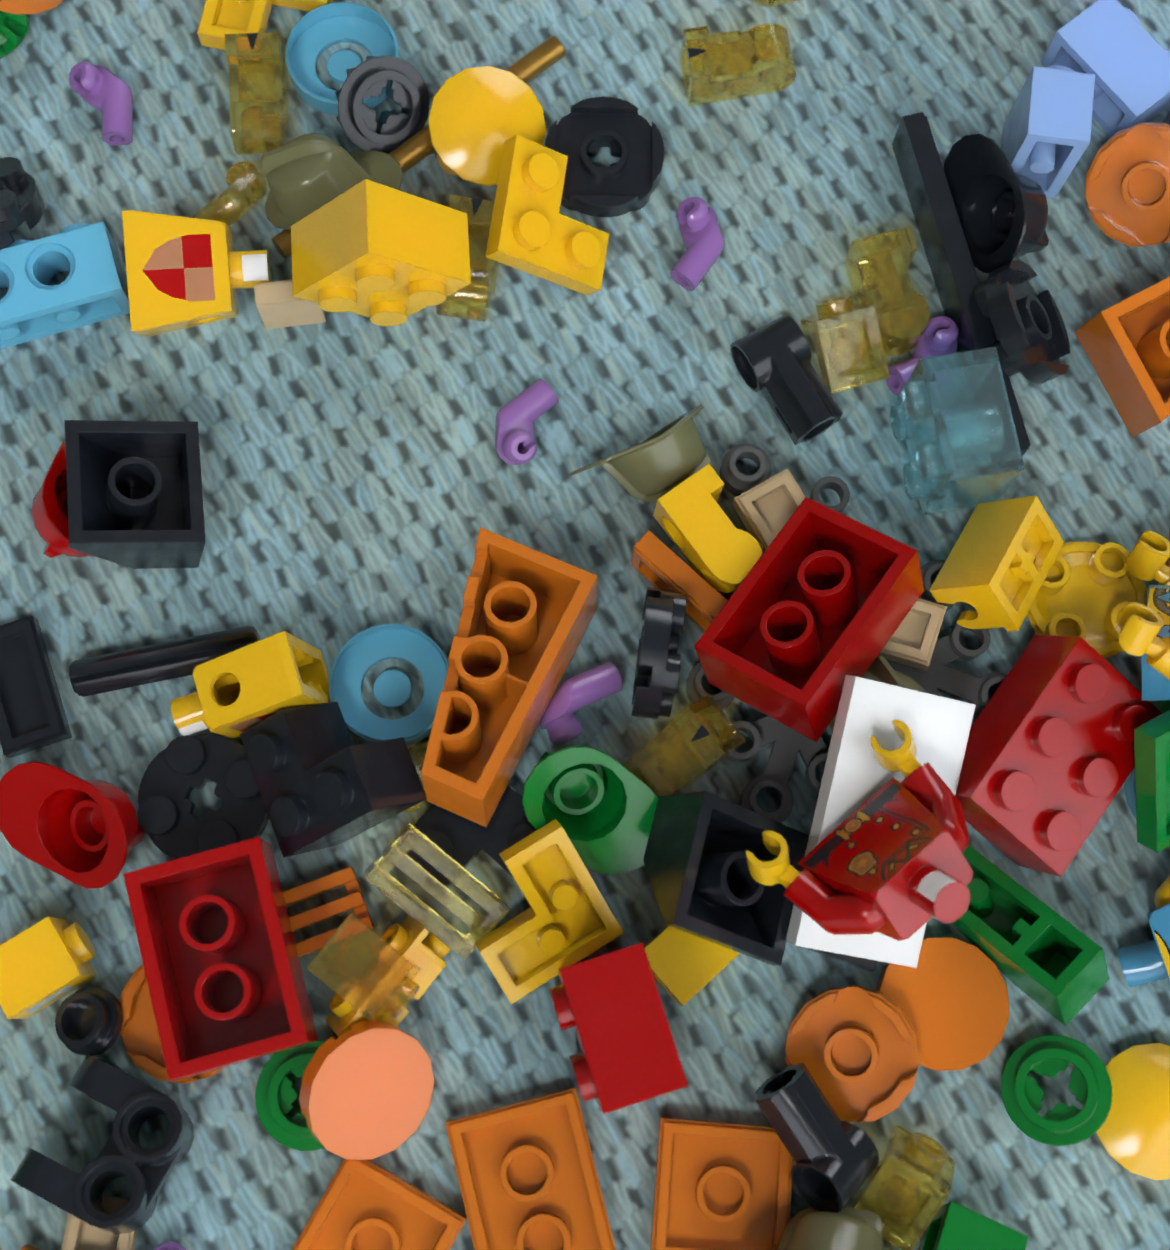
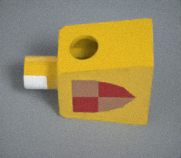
[122,210,271,337]
[171,631,331,740]

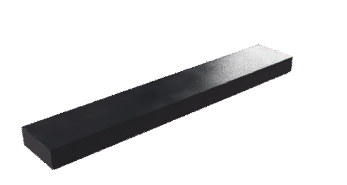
[892,112,1031,471]

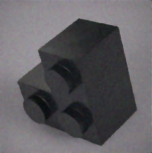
[240,702,427,858]

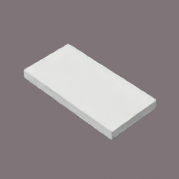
[786,675,976,968]

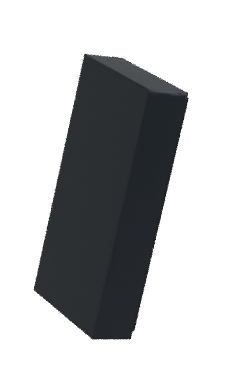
[0,615,72,758]

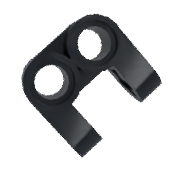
[11,1054,194,1234]

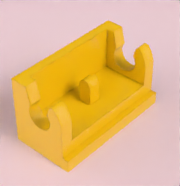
[929,495,1064,632]

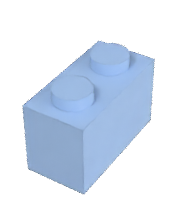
[1041,0,1170,137]
[1001,65,1095,198]

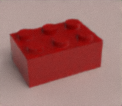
[694,497,924,742]
[955,635,1163,877]
[123,837,318,1081]
[549,942,688,1114]

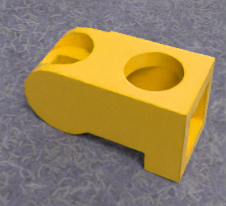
[653,464,762,596]

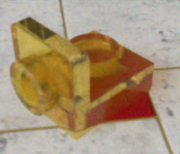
[800,295,890,394]
[306,913,421,1021]
[852,1126,955,1250]

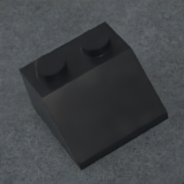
[64,420,205,569]
[643,791,809,966]

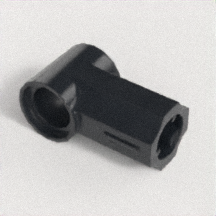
[730,315,843,445]
[755,1063,879,1213]

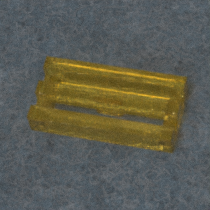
[365,822,509,960]

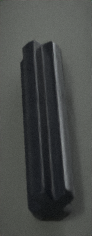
[69,626,260,697]

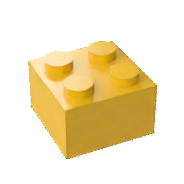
[291,179,471,326]

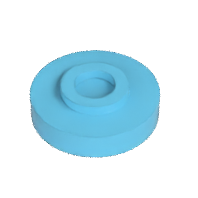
[285,2,400,116]
[329,624,449,746]

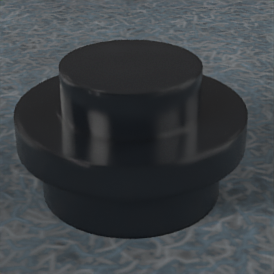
[55,987,123,1056]

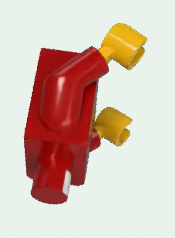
[746,719,973,941]

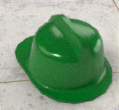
[522,745,658,874]

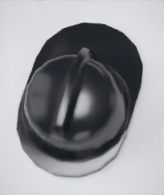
[943,134,1049,273]

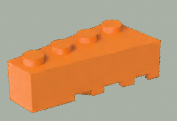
[1074,276,1170,437]
[421,527,598,827]

